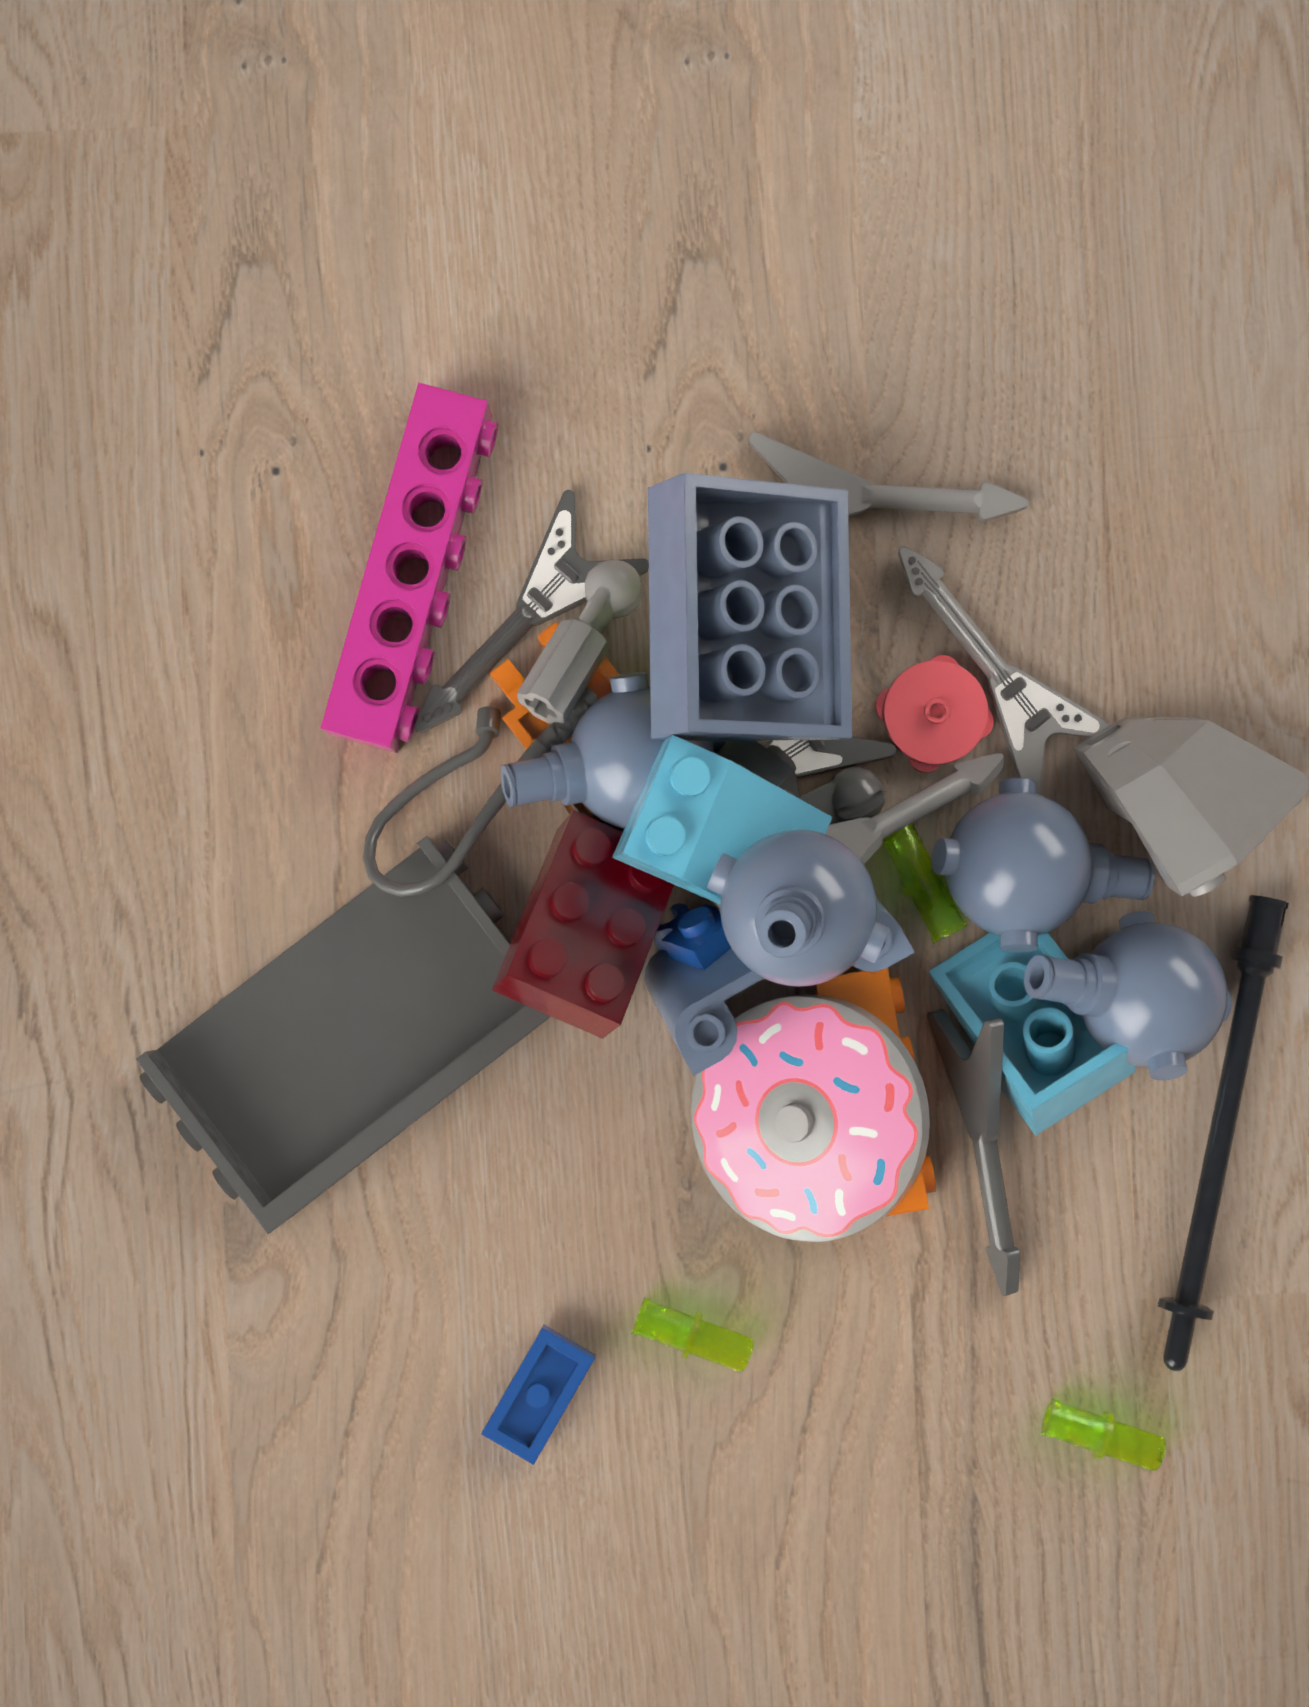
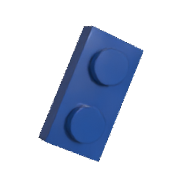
[481,1324,596,1465]

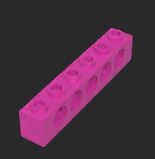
[320,382,499,753]

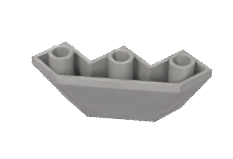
[1072,716,1309,897]

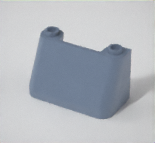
[644,899,915,1076]

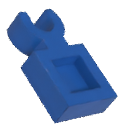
[654,903,731,970]

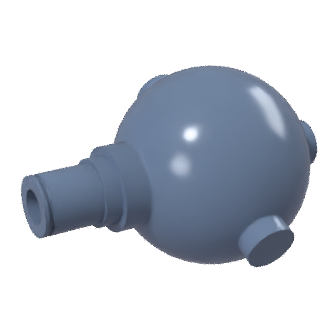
[500,672,726,830]
[932,778,1155,952]
[707,830,890,987]
[1024,911,1232,1080]

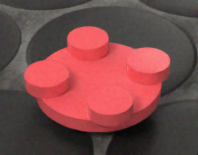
[875,655,994,773]

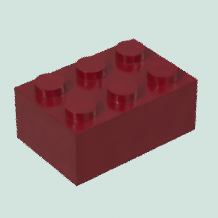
[492,810,674,1039]

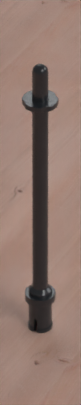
[1158,895,1289,1371]

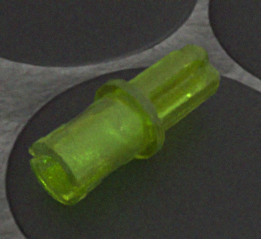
[631,1297,754,1372]
[1041,1398,1166,1471]

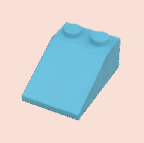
[612,735,832,904]
[929,932,1136,1136]

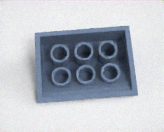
[648,473,852,741]

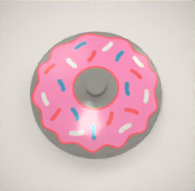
[691,995,930,1242]

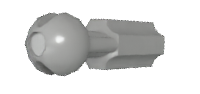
[517,559,642,724]

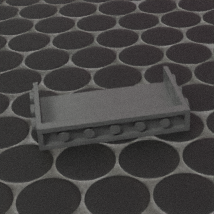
[136,836,551,1234]

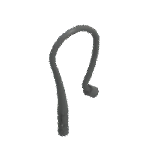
[363,687,599,897]

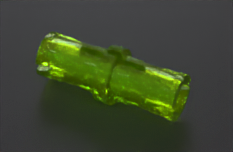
[883,822,968,944]

